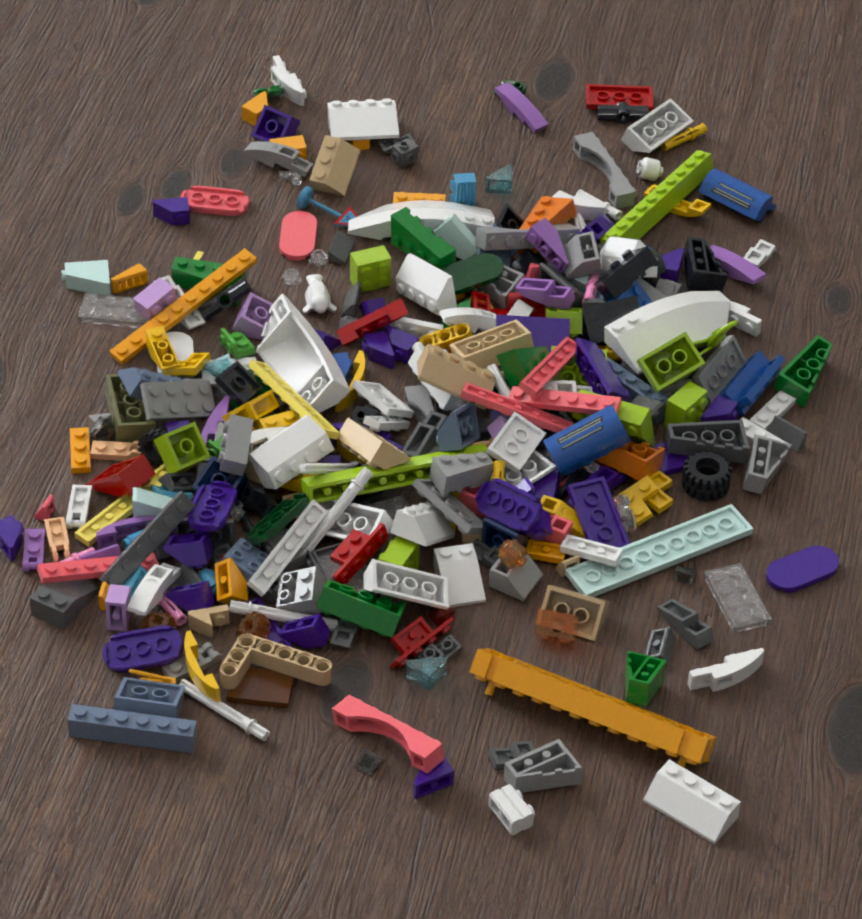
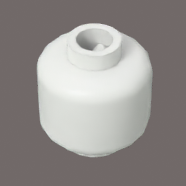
[637,157,663,181]

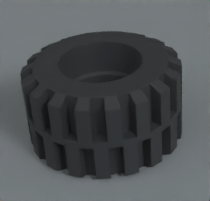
[682,451,732,501]

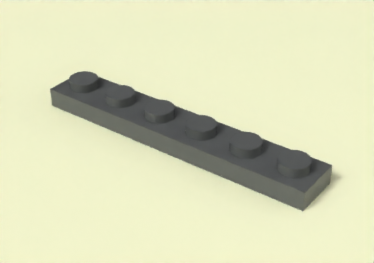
[98,491,196,586]

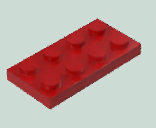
[586,84,653,112]

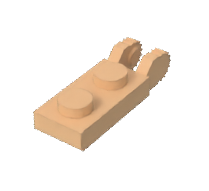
[90,440,142,461]
[44,517,70,562]

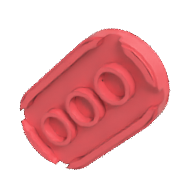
[180,186,250,216]
[279,211,317,261]

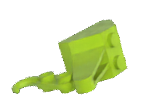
[637,320,738,393]

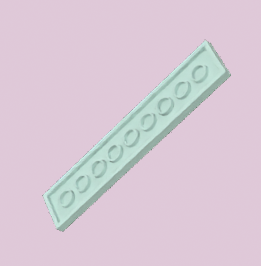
[565,504,753,597]

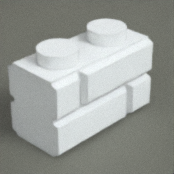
[488,784,535,836]

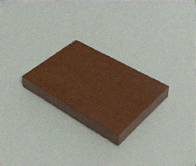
[226,667,294,708]

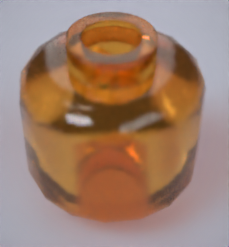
[498,539,528,569]

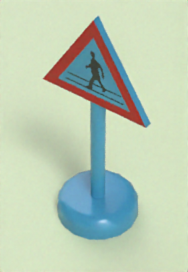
[296,186,358,227]

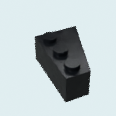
[683,237,728,292]
[594,246,660,301]

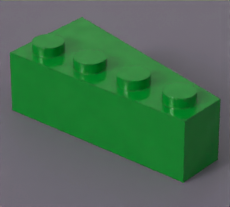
[391,207,456,269]
[171,257,246,306]
[774,335,833,408]
[316,580,407,637]

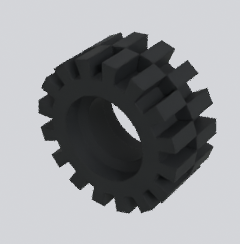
[138,429,166,466]

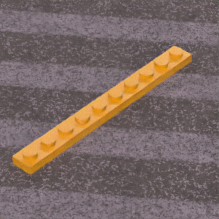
[109,248,257,365]

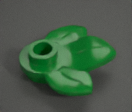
[253,85,284,97]

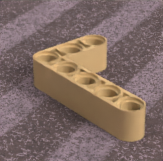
[220,634,332,690]

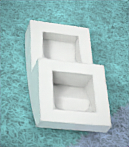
[743,239,776,267]

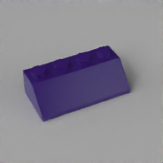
[575,338,631,403]

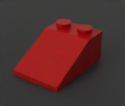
[86,454,156,497]

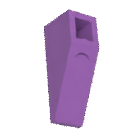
[525,218,569,274]

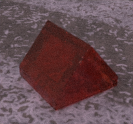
[428,606,455,628]

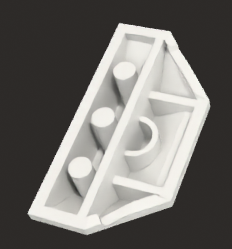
[600,236,658,278]

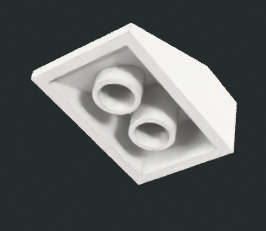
[433,543,486,608]

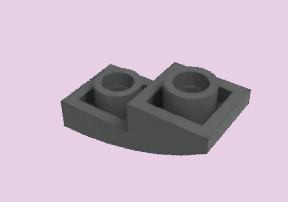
[417,634,464,670]

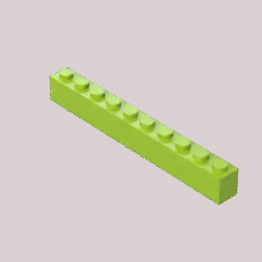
[599,150,714,245]
[301,443,492,503]

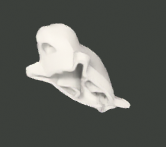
[303,274,337,315]

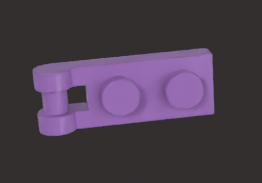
[22,528,45,572]

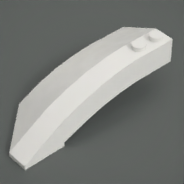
[348,200,495,240]
[604,291,731,375]
[256,293,350,419]

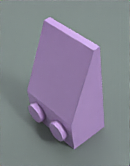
[232,292,273,340]

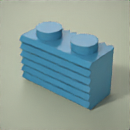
[450,173,476,206]

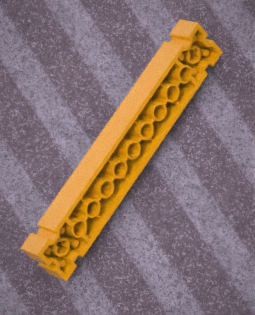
[470,648,717,768]

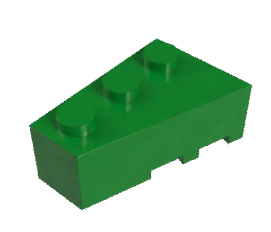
[496,346,550,389]
[624,650,667,707]

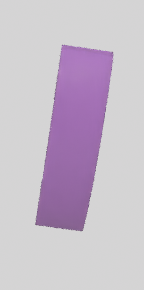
[96,516,174,549]

